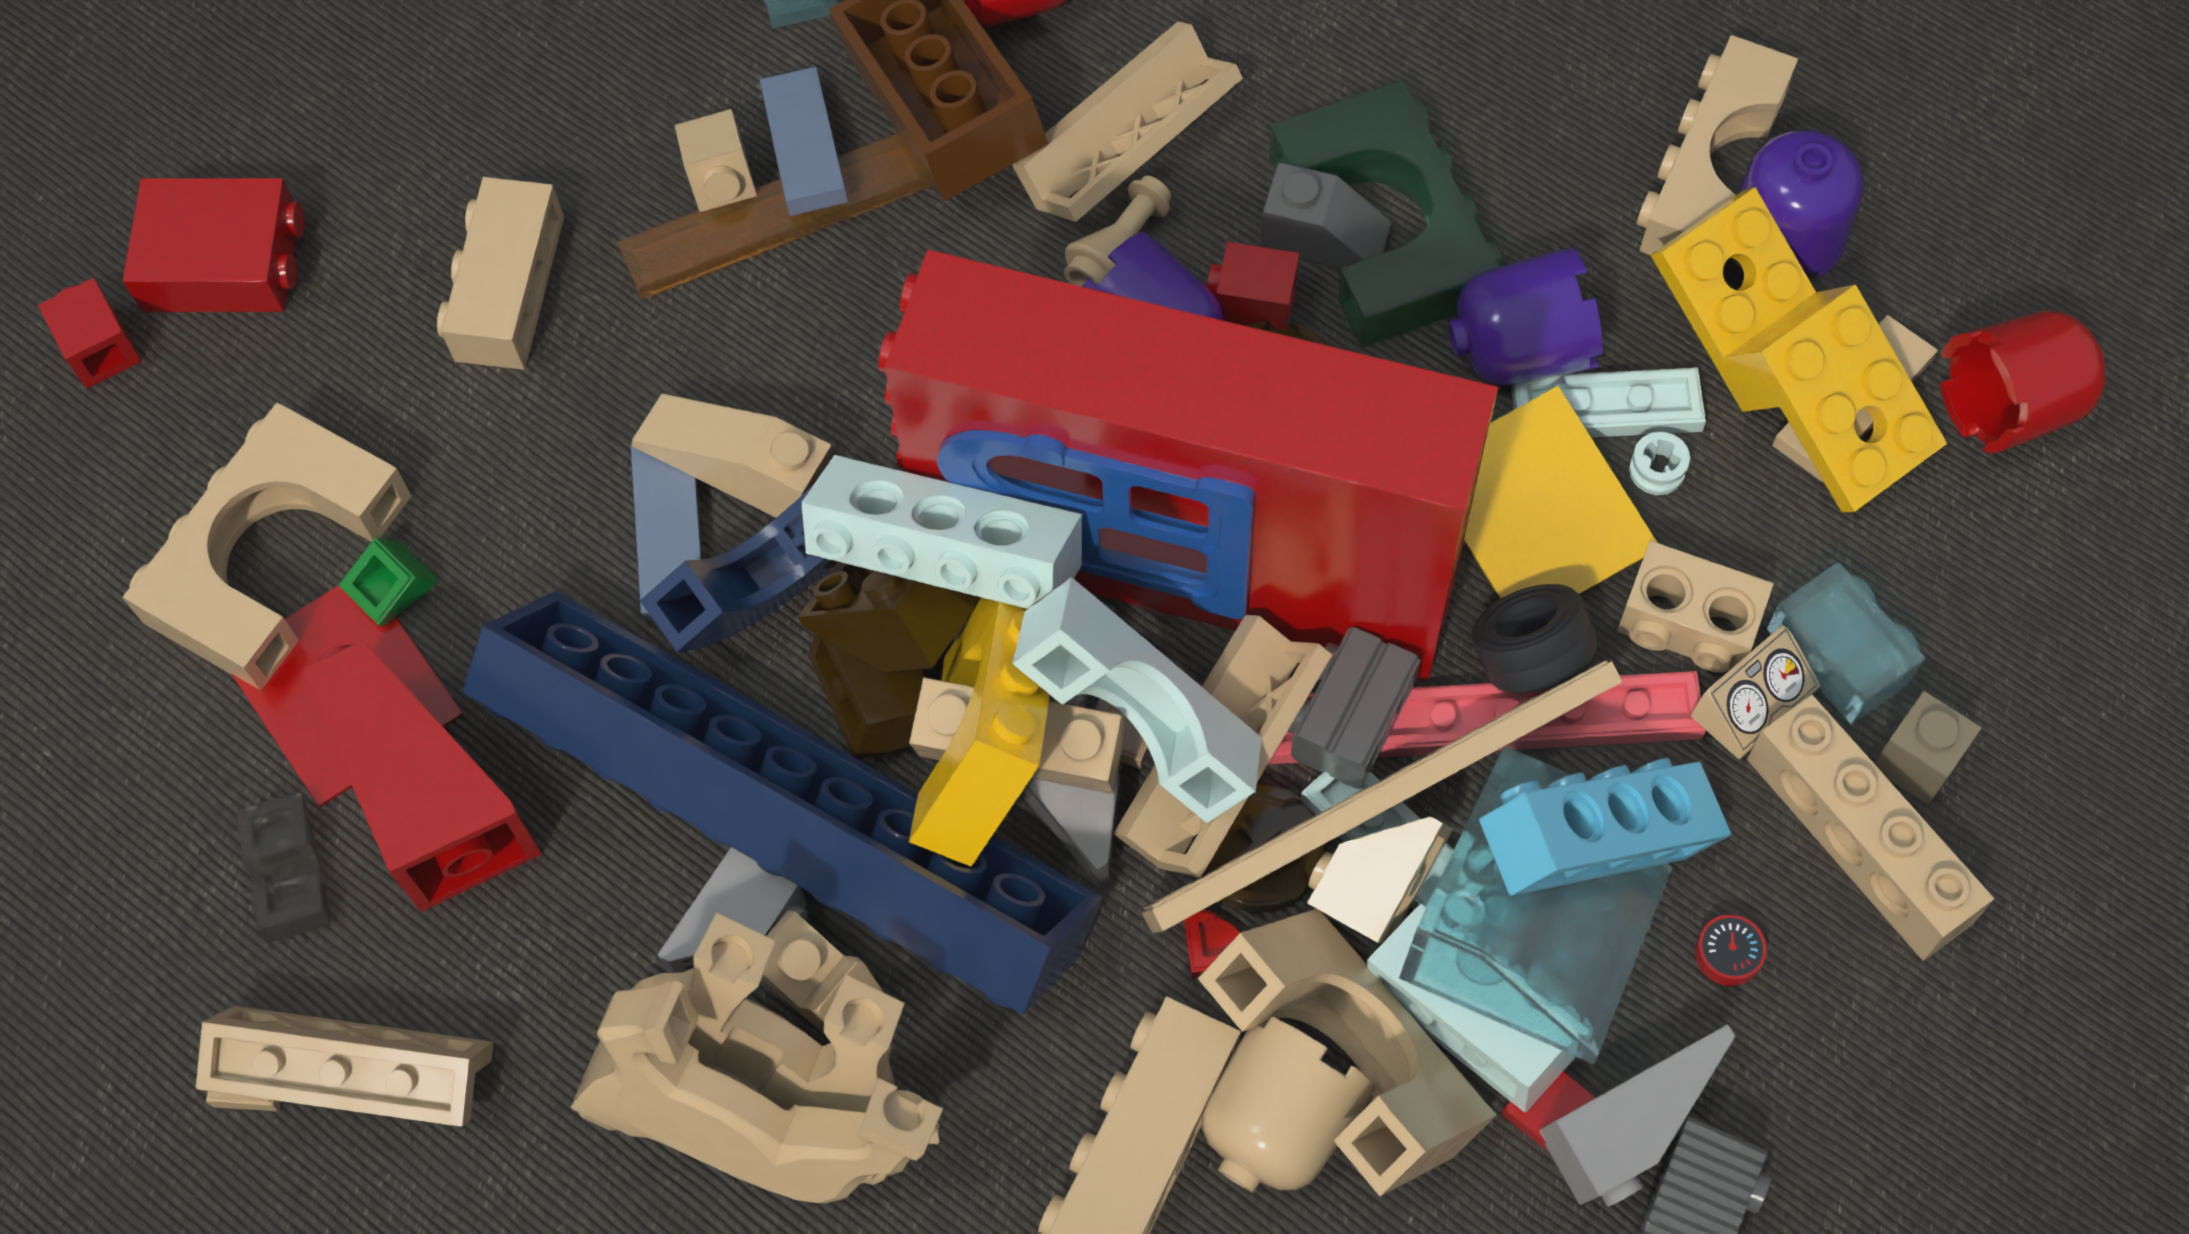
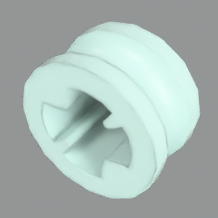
[1629,431,1690,495]

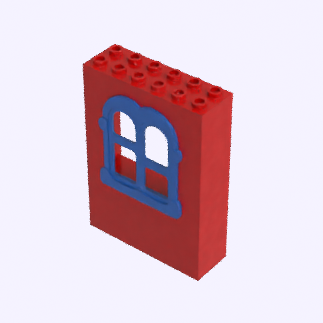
[878,249,1498,680]

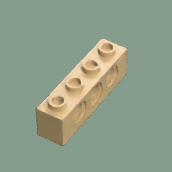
[1747,695,1995,962]

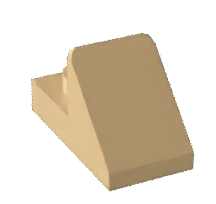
[761,911,884,1037]

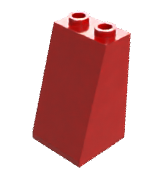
[302,640,542,912]

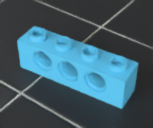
[1479,758,1732,896]

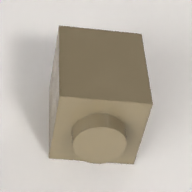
[1875,691,1982,805]

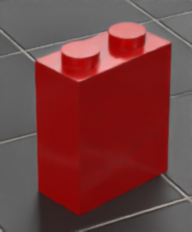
[123,178,304,312]

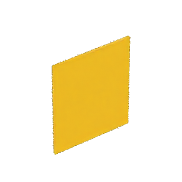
[1464,386,1658,599]

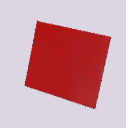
[231,585,463,807]

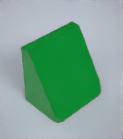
[339,537,438,626]

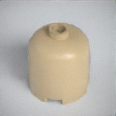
[1202,1016,1375,1193]

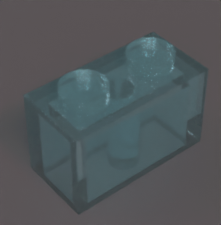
[1767,562,1925,725]

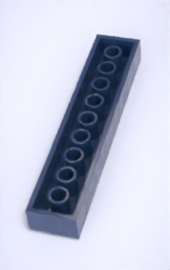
[463,591,1104,1015]

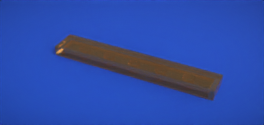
[617,133,933,299]

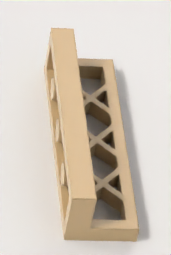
[1012,21,1243,222]
[1113,615,1332,878]
[196,1006,493,1127]

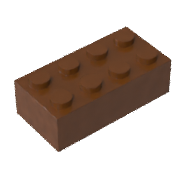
[828,0,1049,201]

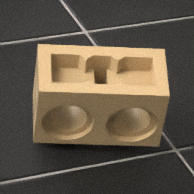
[1617,541,1774,672]

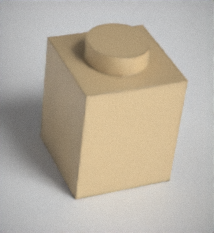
[674,109,757,212]

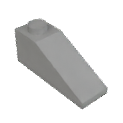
[1539,1024,1735,1207]

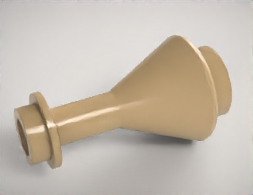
[1064,176,1171,286]

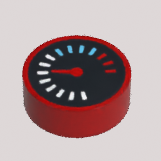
[1695,915,1767,986]

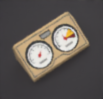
[1690,625,1821,760]

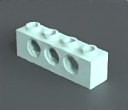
[802,455,1082,609]

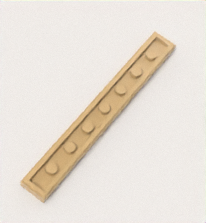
[1142,660,1623,933]

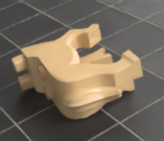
[571,912,943,1204]

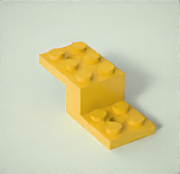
[1650,187,1947,512]

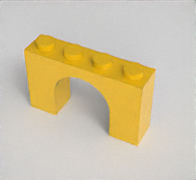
[909,597,1050,866]

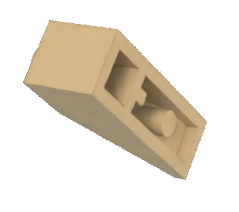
[632,394,831,518]

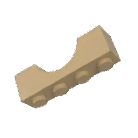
[1636,35,1799,255]

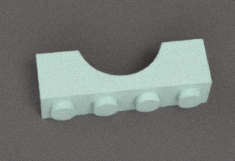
[1013,577,1262,823]

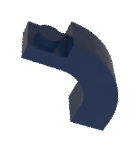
[640,486,833,652]

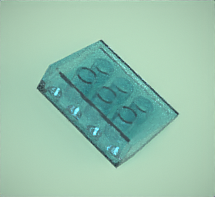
[1399,746,1672,1064]

